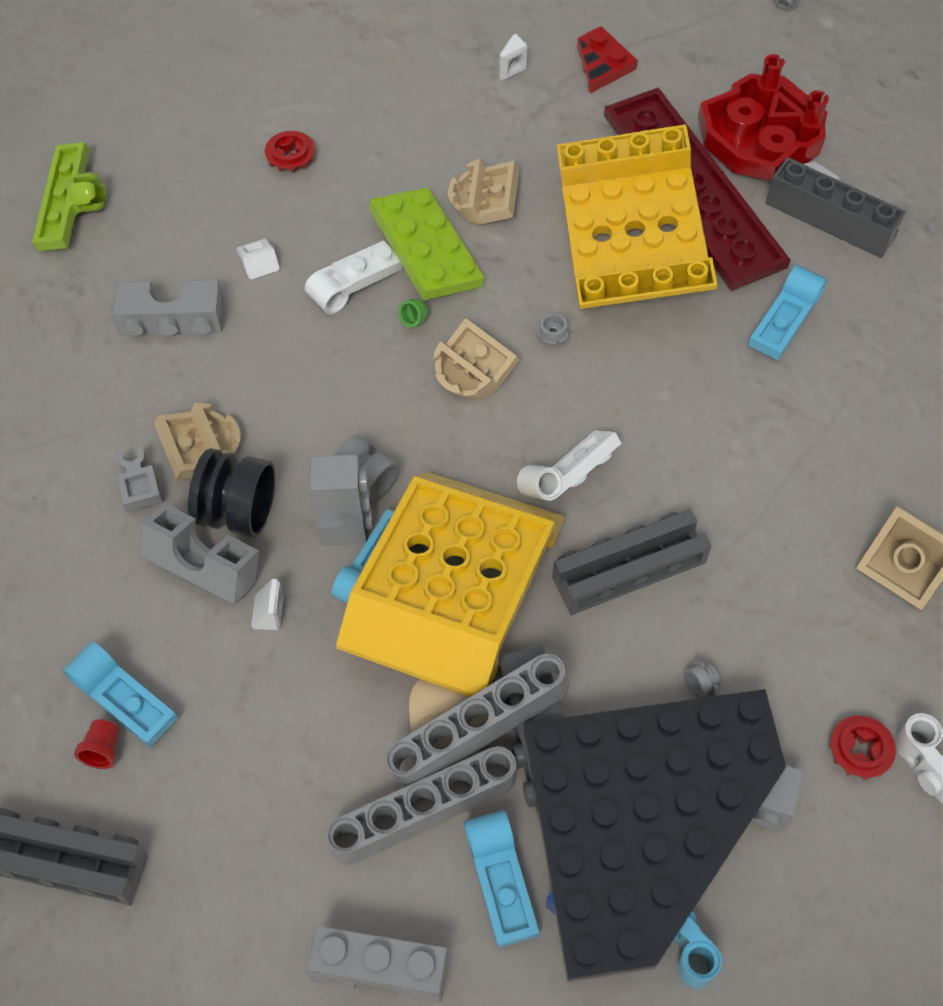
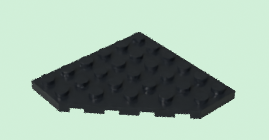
[523,689,786,982]

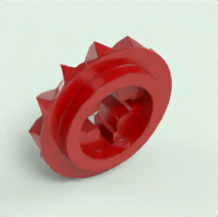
[265,131,315,173]
[829,716,896,780]

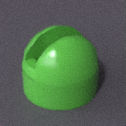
[398,299,428,327]

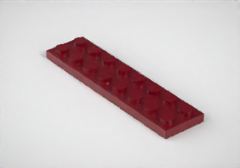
[604,87,791,291]

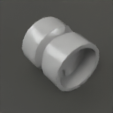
[335,435,400,503]

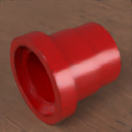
[74,719,121,769]

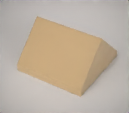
[856,506,943,611]

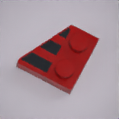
[577,26,638,93]

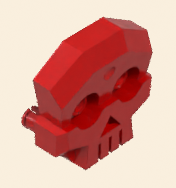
[698,54,829,181]

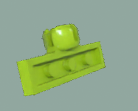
[32,142,107,251]

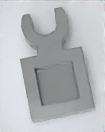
[116,446,162,512]

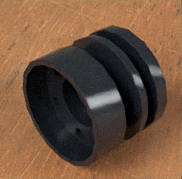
[188,448,276,537]

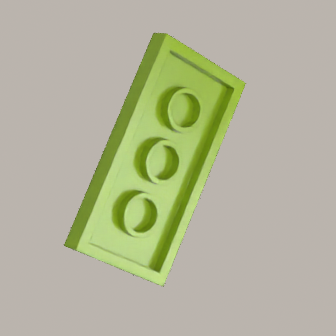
[369,187,485,301]

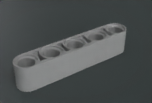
[385,654,569,787]
[326,746,517,865]

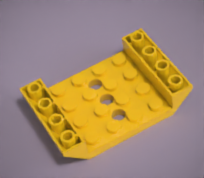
[557,125,718,309]
[336,472,565,697]

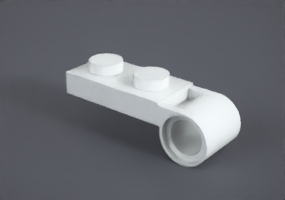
[305,240,403,314]
[517,430,622,501]
[895,713,943,805]

